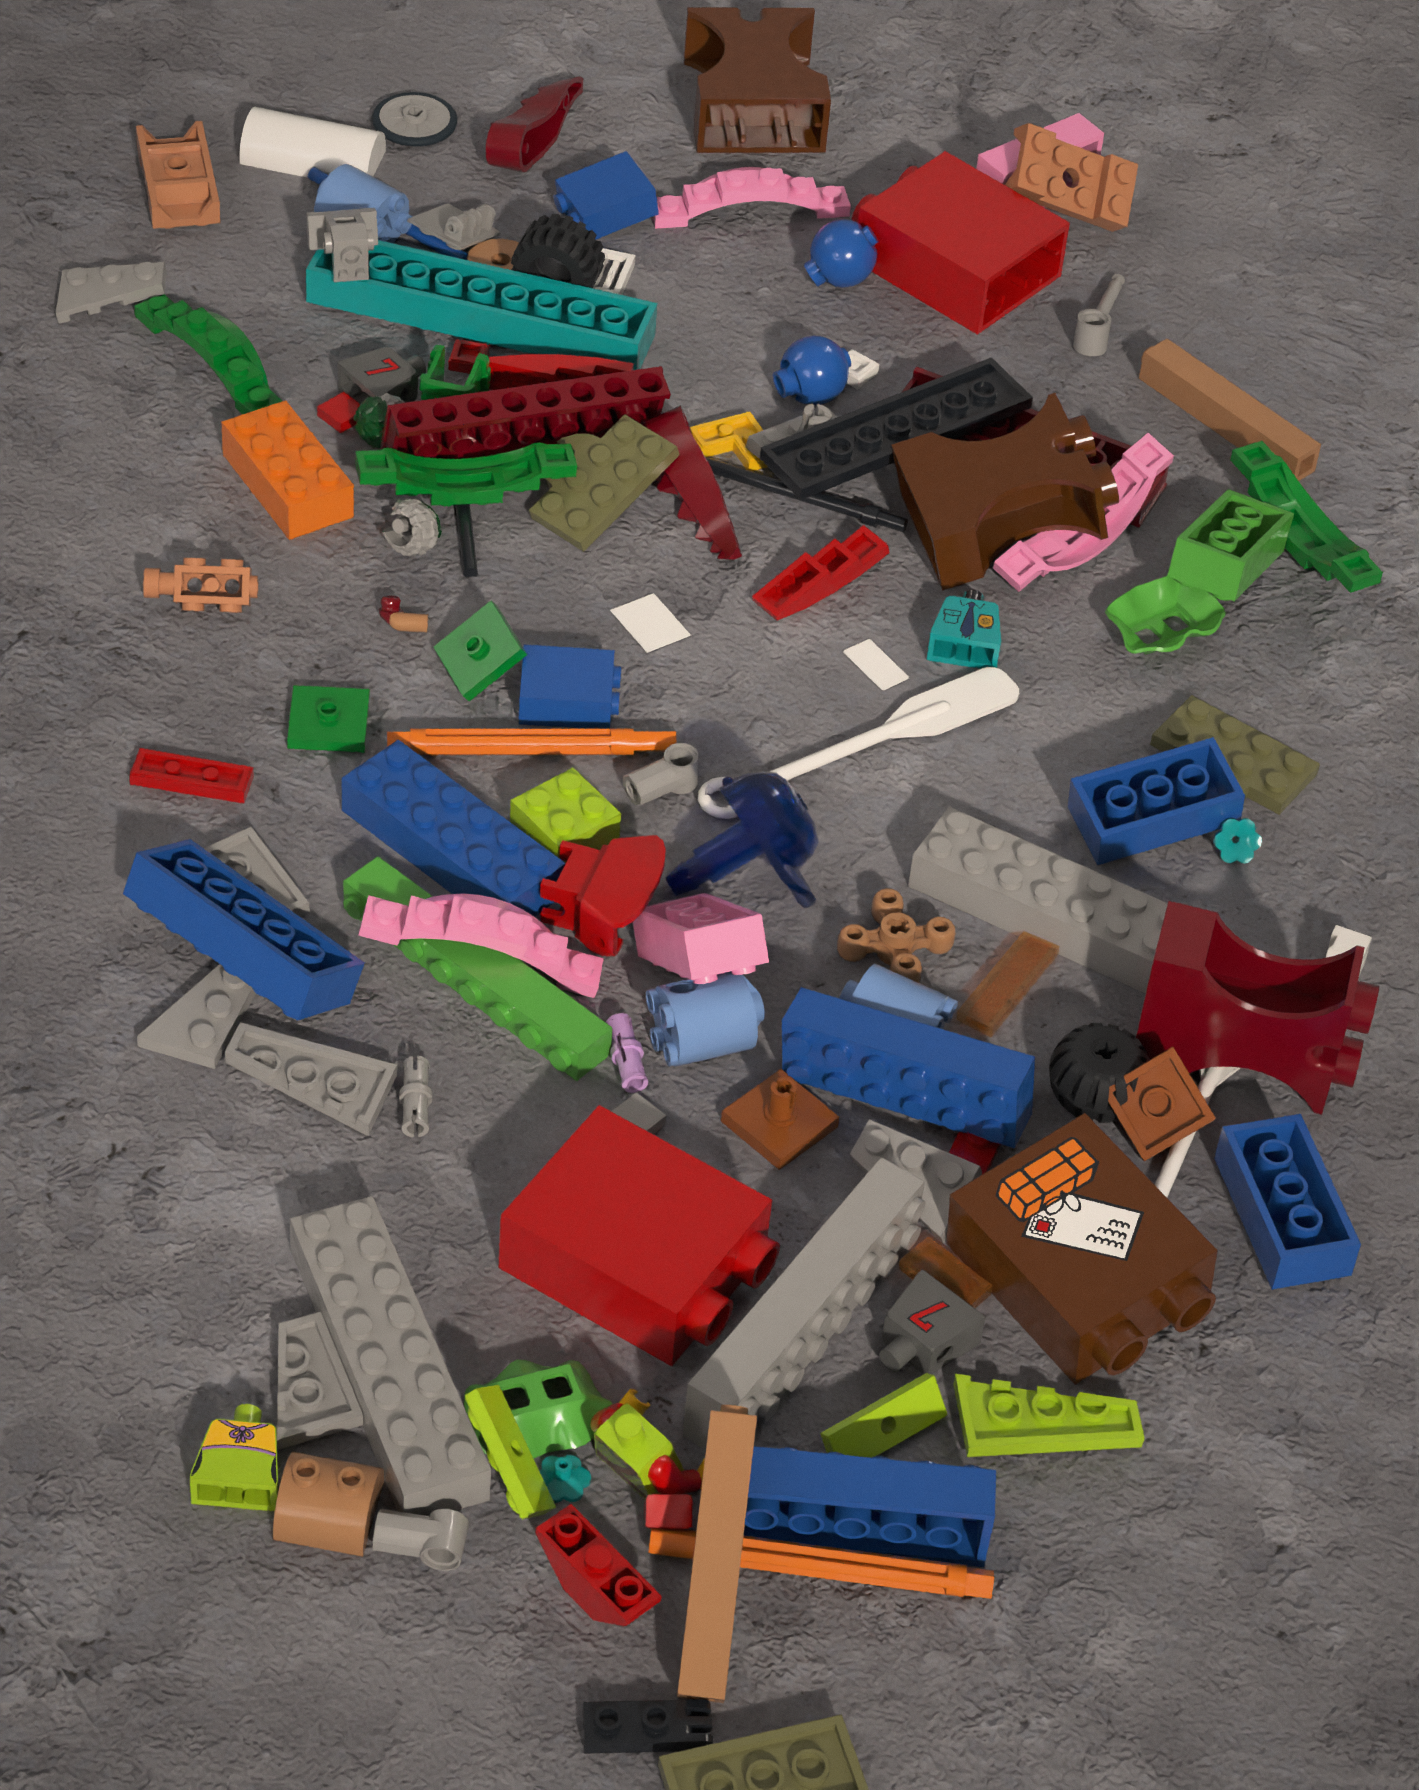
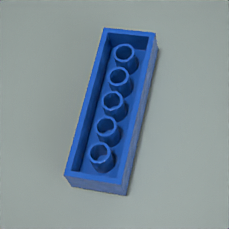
[342,740,566,917]
[123,839,365,1020]
[782,987,1035,1148]
[744,1446,996,1567]

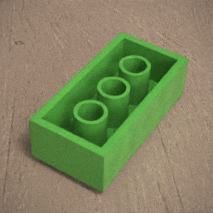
[1167,489,1294,602]

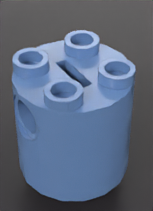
[314,164,412,244]
[839,963,958,1029]
[645,971,765,1067]

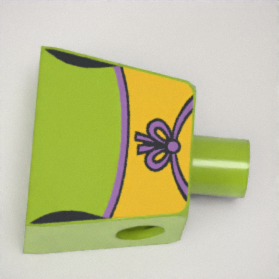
[190,1404,278,1511]

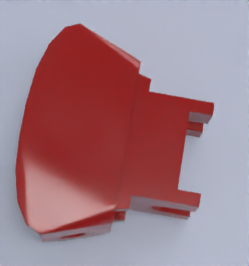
[540,835,666,957]

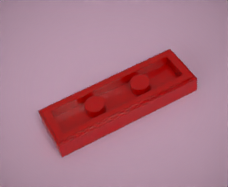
[129,748,254,804]

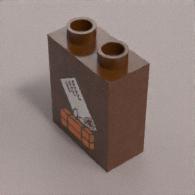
[946,1113,1218,1385]

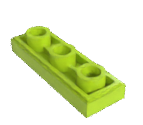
[820,1373,948,1458]
[465,1385,556,1520]

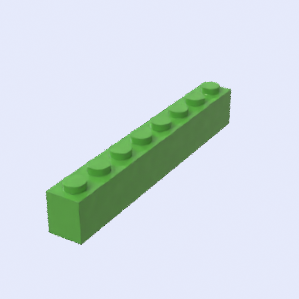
[343,856,613,1081]

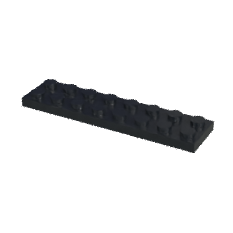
[760,357,1033,500]

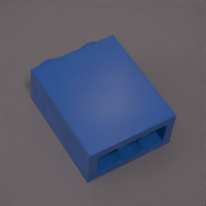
[553,151,659,240]
[519,644,621,728]

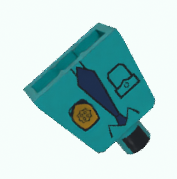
[927,590,1001,669]

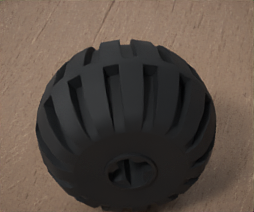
[1049,1023,1150,1123]

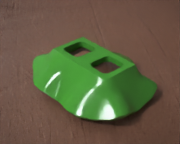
[1105,576,1226,655]
[464,1359,613,1459]

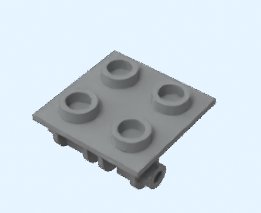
[407,203,500,250]

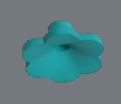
[1213,818,1262,864]
[539,1455,591,1503]

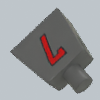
[338,347,426,404]
[879,1269,986,1374]

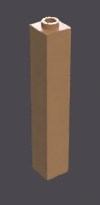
[1139,339,1321,481]
[677,1405,757,1703]

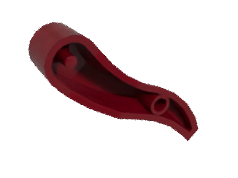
[486,76,583,173]
[645,405,742,560]

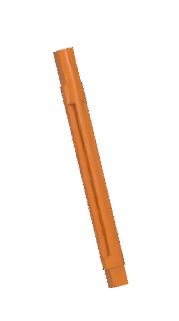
[387,728,676,755]
[648,1529,994,1599]

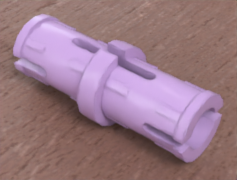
[606,1013,648,1093]

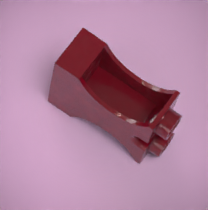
[1136,901,1380,1115]

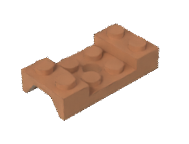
[136,121,220,229]
[1005,123,1138,232]

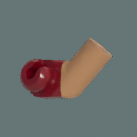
[378,595,428,633]

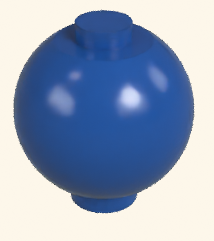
[804,219,879,288]
[772,335,851,406]

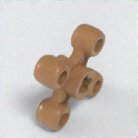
[837,888,956,983]

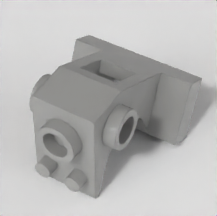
[306,208,378,282]

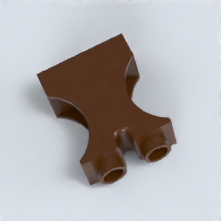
[683,7,831,153]
[891,393,1119,591]

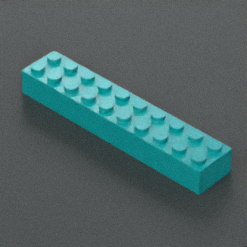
[306,240,658,370]

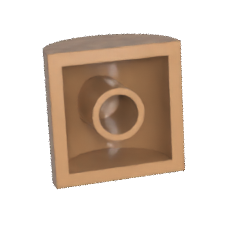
[273,1452,384,1557]

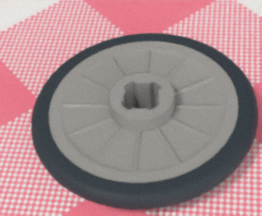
[372,92,457,146]

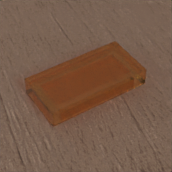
[899,1236,993,1308]

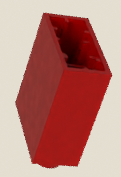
[851,151,1070,335]
[499,1105,780,1367]

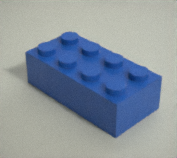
[1067,737,1245,865]
[1214,1114,1361,1290]

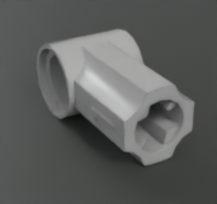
[623,743,699,806]
[373,1509,469,1571]

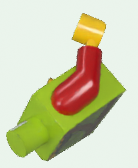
[590,1388,705,1499]

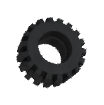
[511,214,605,288]

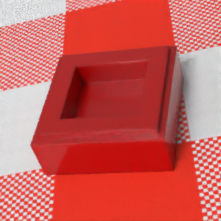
[448,339,490,374]
[317,392,360,433]

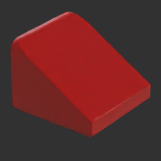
[644,1494,692,1529]

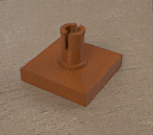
[1108,1047,1216,1161]
[721,1069,840,1170]

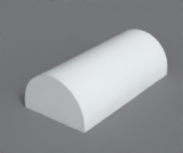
[240,107,386,178]

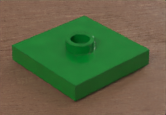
[434,600,528,701]
[287,685,370,752]

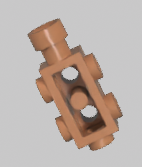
[143,558,258,613]

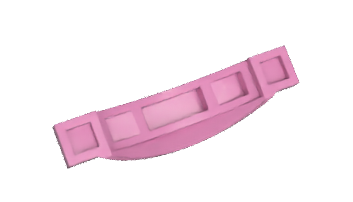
[652,167,851,229]
[993,433,1174,592]
[358,894,604,998]

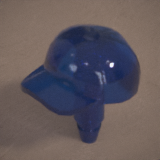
[665,771,819,908]

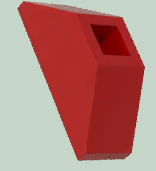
[535,1504,662,1626]

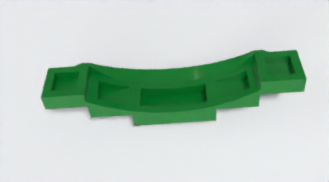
[134,294,282,414]
[1230,441,1383,593]
[355,443,577,506]

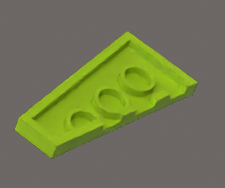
[953,1374,1145,1457]

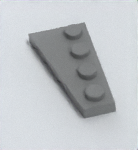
[225,1022,397,1136]

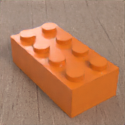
[221,400,354,540]

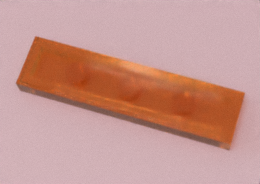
[956,931,1060,1037]

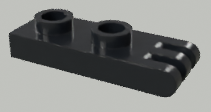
[583,1699,714,1754]

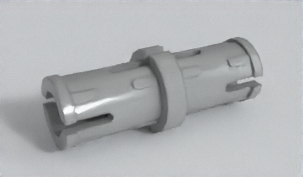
[399,1056,432,1137]

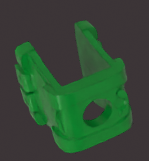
[419,345,491,400]

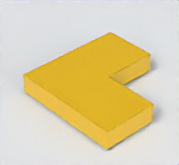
[690,412,768,471]

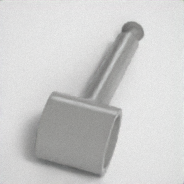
[1073,274,1125,356]

